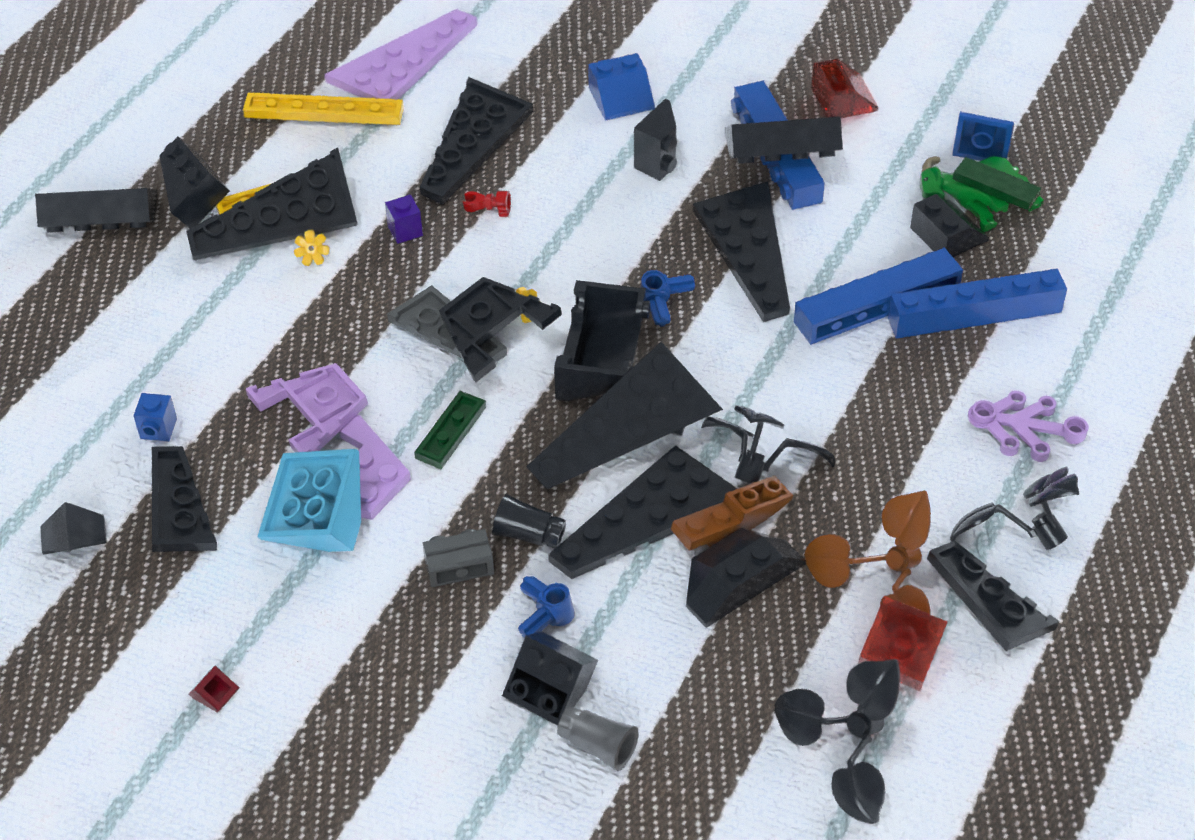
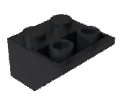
[502,631,598,726]

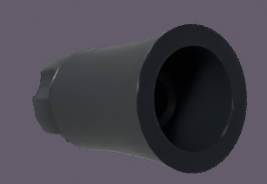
[492,493,567,548]

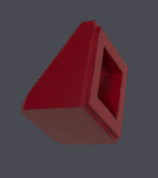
[188,666,240,713]

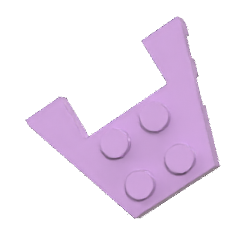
[246,363,368,452]
[339,414,411,520]

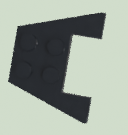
[439,277,562,382]

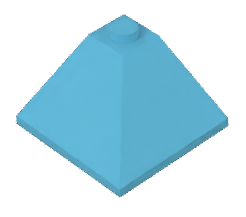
[257,449,361,552]

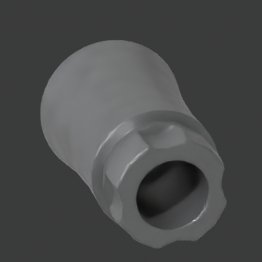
[557,706,639,771]

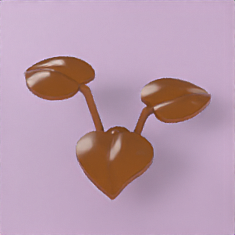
[804,490,931,642]

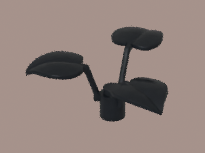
[701,405,836,484]
[950,466,1079,550]
[774,659,900,824]

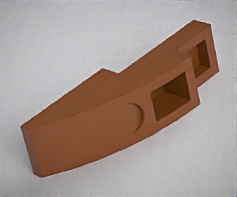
[671,475,793,551]

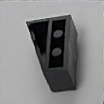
[159,136,230,229]

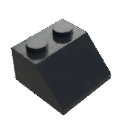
[634,98,678,181]
[910,194,989,257]

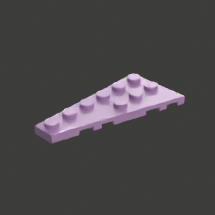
[325,9,477,99]

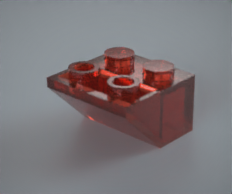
[811,59,879,118]

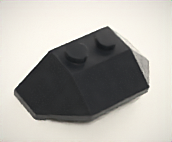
[686,527,806,628]

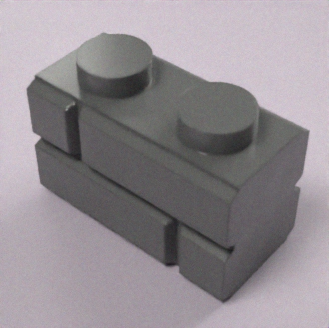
[422,529,494,587]

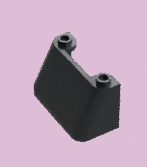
[554,280,651,402]

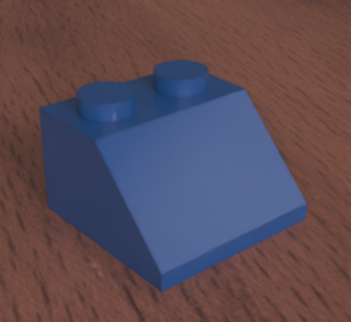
[588,53,655,121]
[952,112,1015,161]

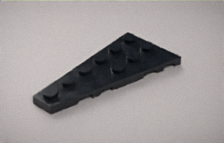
[420,77,534,205]
[186,147,357,261]
[693,181,790,322]
[526,342,723,489]
[548,445,738,579]

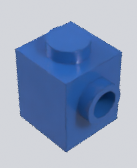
[133,393,177,442]

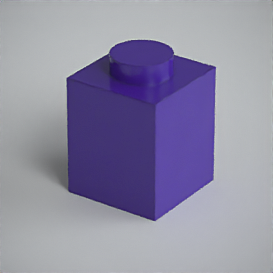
[385,194,423,244]

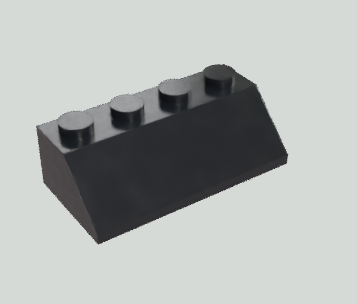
[725,116,843,164]
[35,188,157,233]

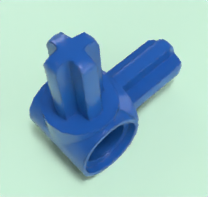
[640,270,695,327]
[518,576,575,638]

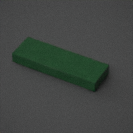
[952,157,1041,210]
[414,390,486,469]

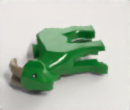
[919,156,1044,232]

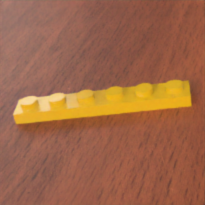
[243,93,404,125]

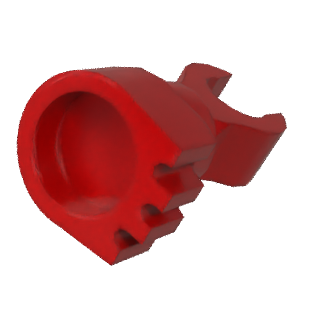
[462,191,511,217]

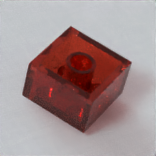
[858,596,948,691]

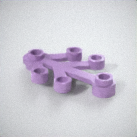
[968,391,1089,462]

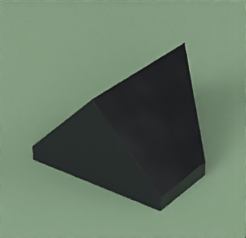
[40,502,107,555]

